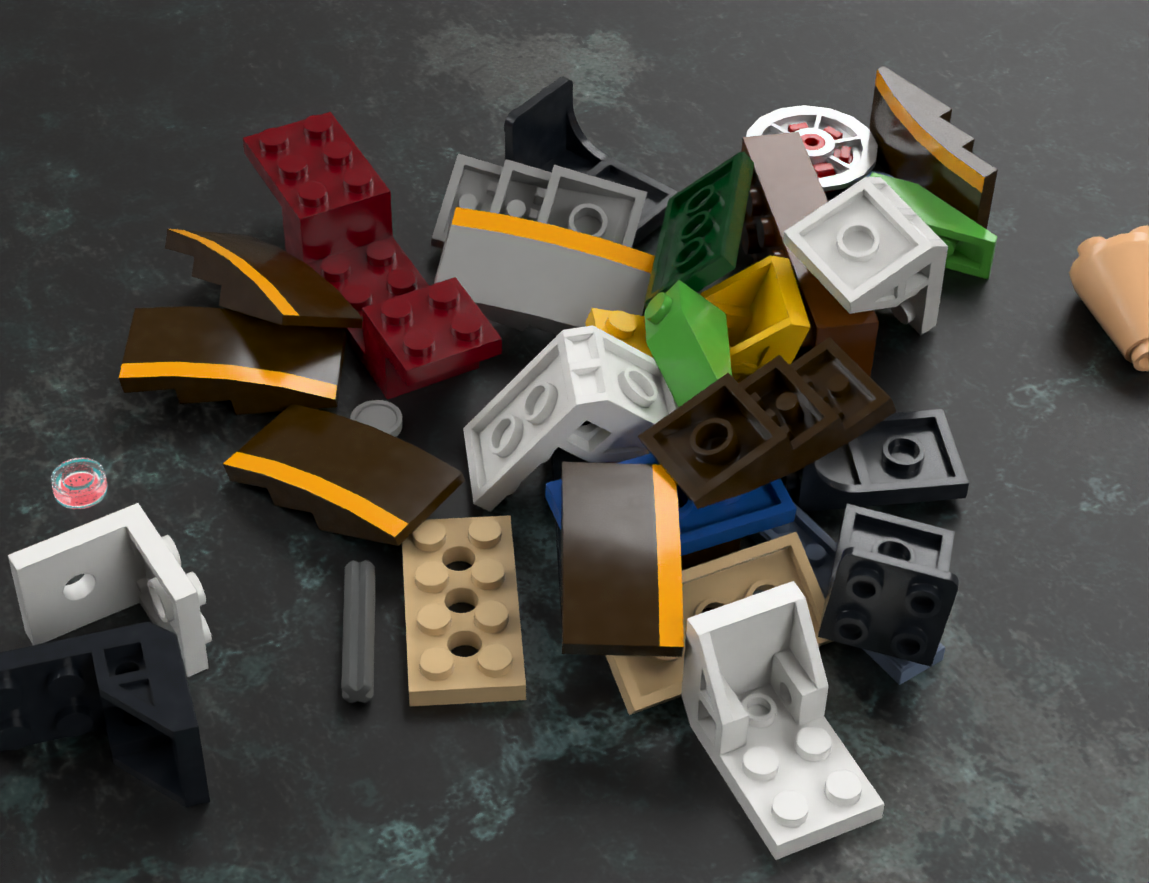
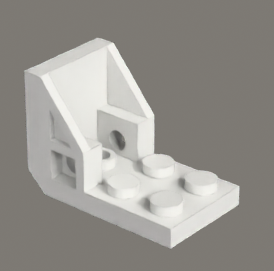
[783,177,948,335]
[463,325,678,512]
[681,581,884,860]

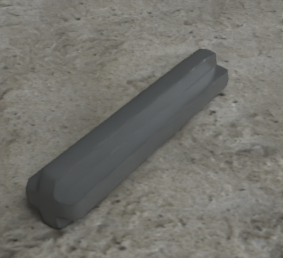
[341,560,375,703]

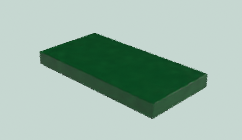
[644,151,754,309]

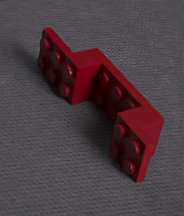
[243,112,502,400]

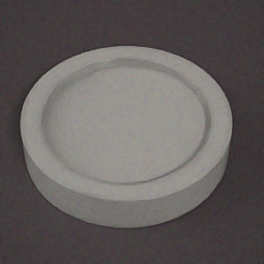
[350,400,403,437]

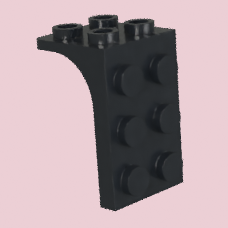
[504,76,678,248]
[781,364,969,512]
[818,504,959,667]

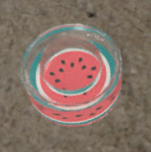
[51,458,108,509]

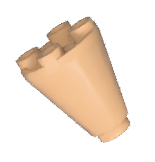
[1069,225,1149,371]

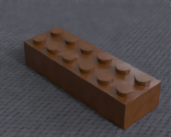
[741,132,879,377]

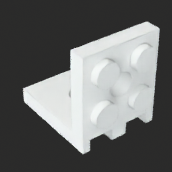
[8,503,212,677]

